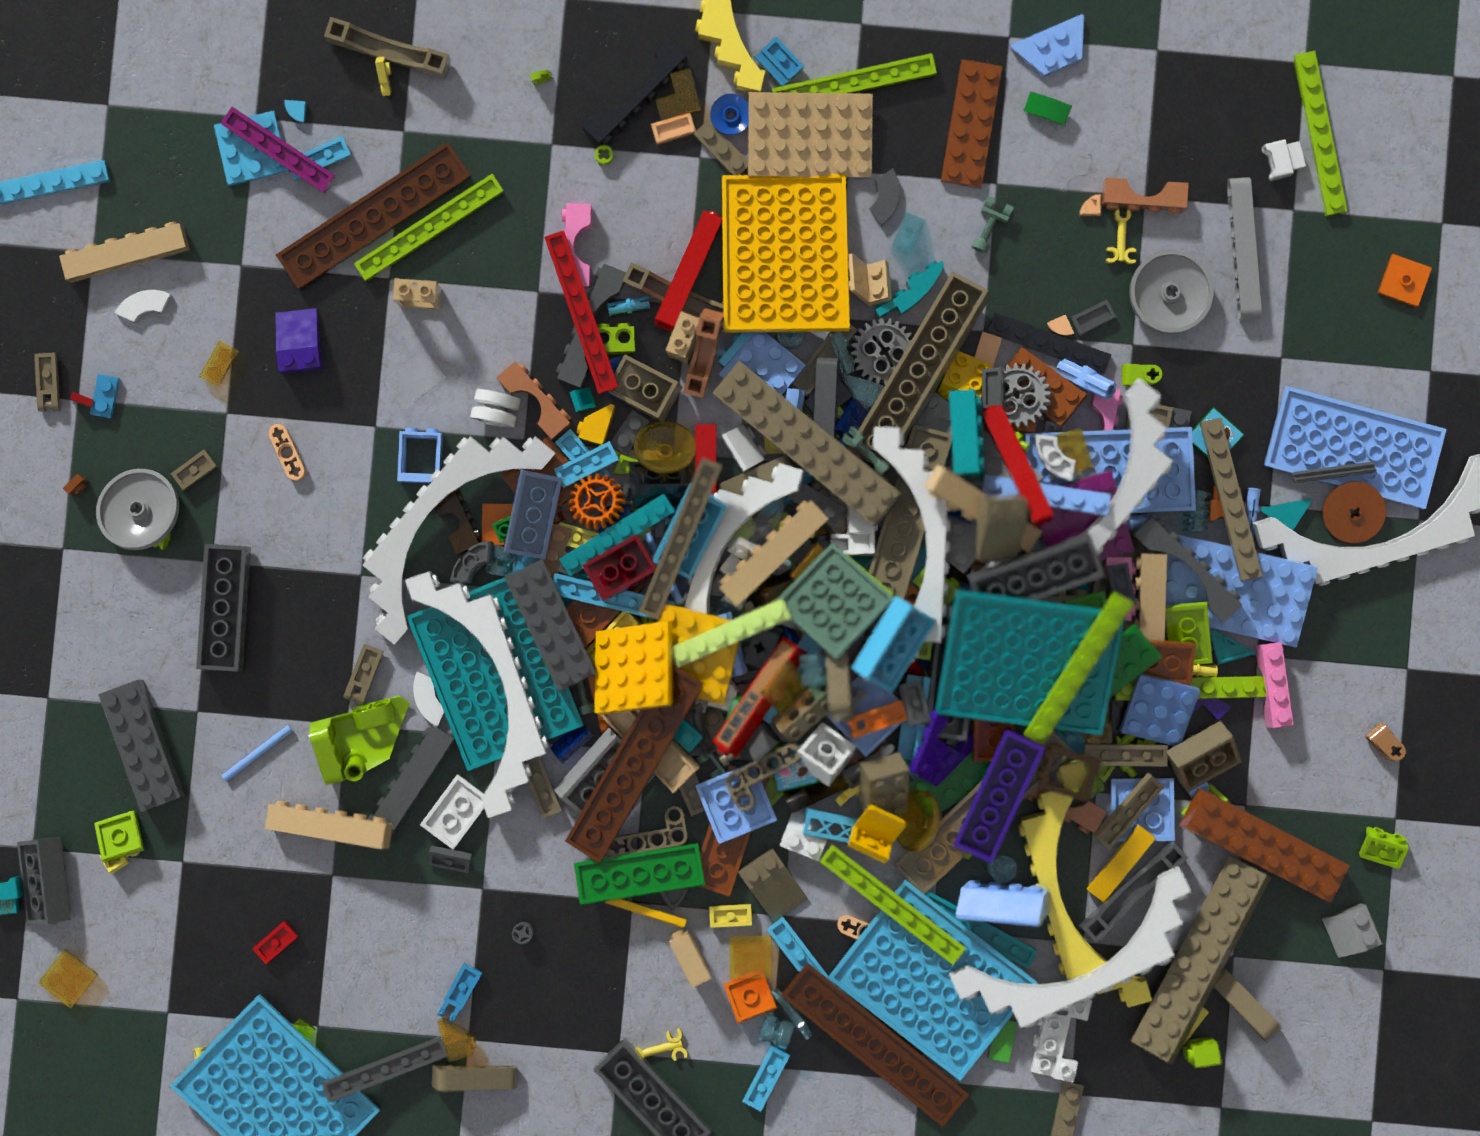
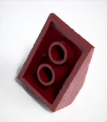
[582,534,656,601]

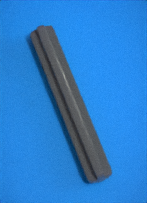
[1292,462,1375,483]

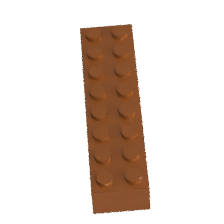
[1179,788,1350,903]

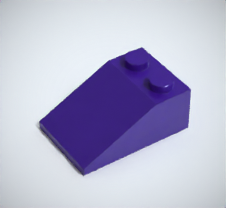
[276,308,324,374]

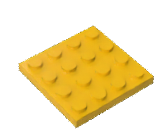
[658,603,740,705]
[595,621,672,715]

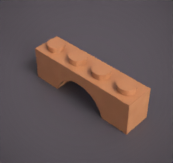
[1101,178,1189,214]
[683,308,724,398]
[496,361,571,441]
[1026,777,1107,834]

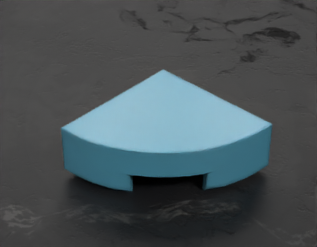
[285,100,306,123]

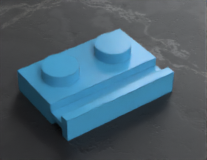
[754,37,804,86]

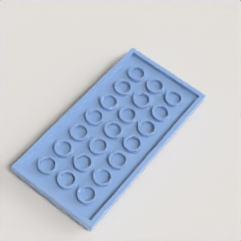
[1264,386,1446,509]
[1024,427,1196,517]
[1135,532,1318,648]

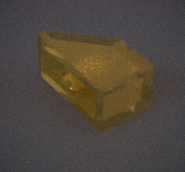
[437,1018,477,1062]

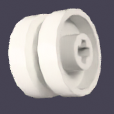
[470,389,521,428]

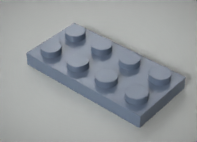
[504,470,563,560]

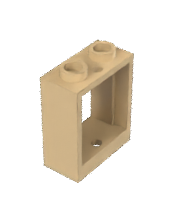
[393,279,442,309]
[666,311,700,364]
[669,928,711,988]

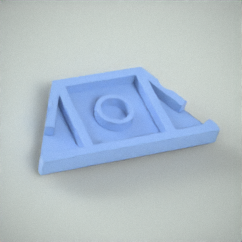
[1010,14,1084,77]

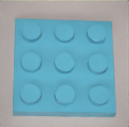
[214,111,289,186]

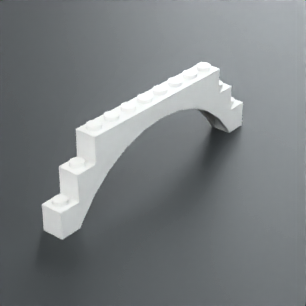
[981,378,1172,592]
[862,427,951,681]
[363,436,555,645]
[1252,454,1480,586]
[683,463,806,712]
[405,571,549,818]
[949,866,1191,1028]

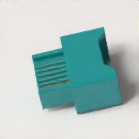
[0,876,23,915]

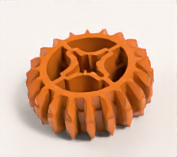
[569,474,626,530]

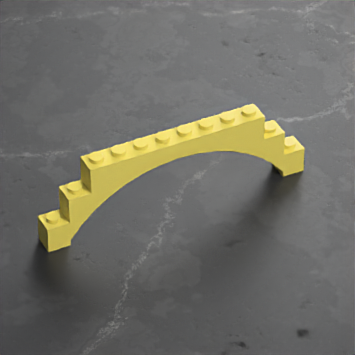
[695,0,765,93]
[1018,760,1152,1007]

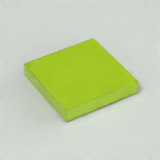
[94,810,144,863]

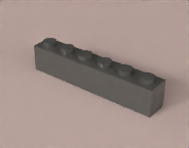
[367,725,455,837]

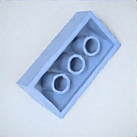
[956,880,1049,926]

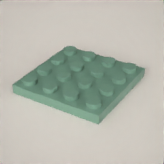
[776,543,894,661]

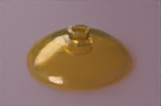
[634,421,696,473]
[897,789,941,852]

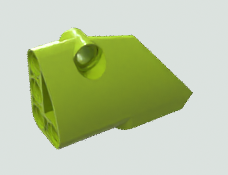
[309,695,410,786]

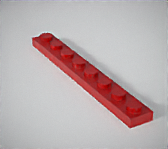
[544,230,618,394]

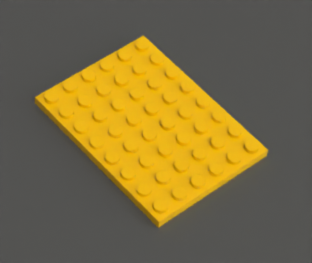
[722,174,850,333]

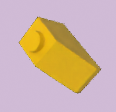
[576,404,616,446]

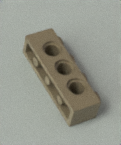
[771,671,855,744]

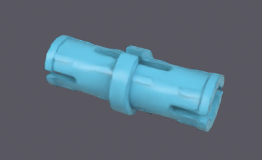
[607,295,650,316]

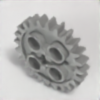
[849,318,911,385]
[1004,363,1051,430]

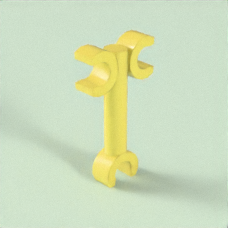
[1106,210,1136,265]
[635,1028,688,1061]

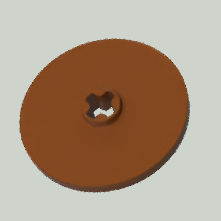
[1322,481,1386,543]

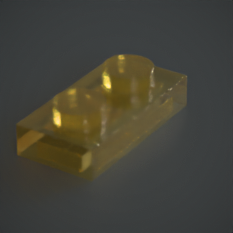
[199,340,239,387]

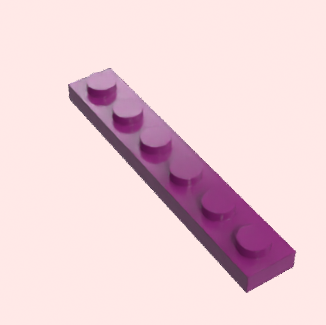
[220,107,336,193]

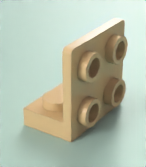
[848,253,892,306]

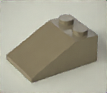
[608,355,683,423]
[976,494,1027,560]
[738,847,808,922]

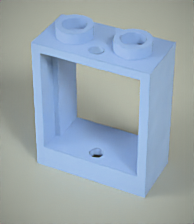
[397,428,444,484]

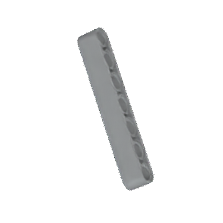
[1227,177,1262,320]

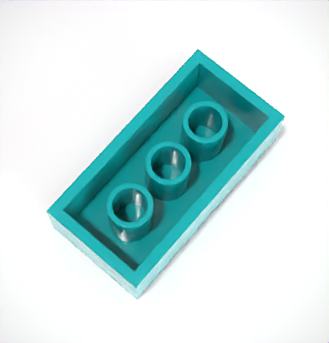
[949,389,986,482]

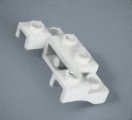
[830,491,878,557]
[1030,999,1092,1083]

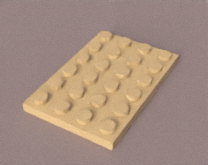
[748,92,873,178]

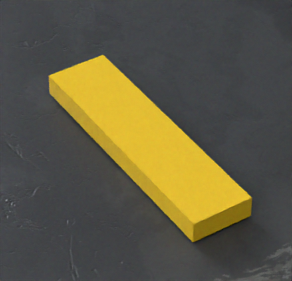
[1087,824,1156,902]
[605,899,687,928]

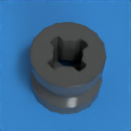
[512,922,534,944]

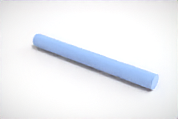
[645,533,684,606]
[222,725,293,782]

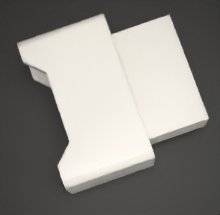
[1262,140,1306,181]

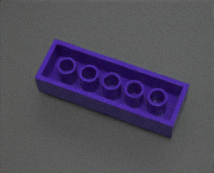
[953,728,1045,863]

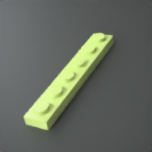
[672,598,792,667]

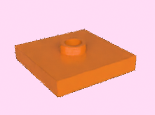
[1378,254,1432,307]
[482,504,513,546]
[723,969,777,1024]

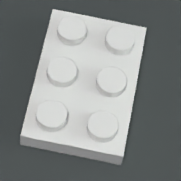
[420,774,484,850]

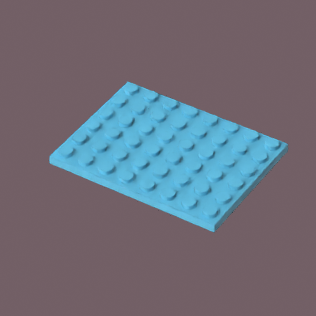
[828,879,1038,1081]
[170,994,380,1136]

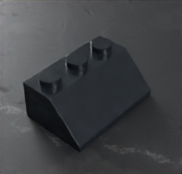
[629,461,694,507]

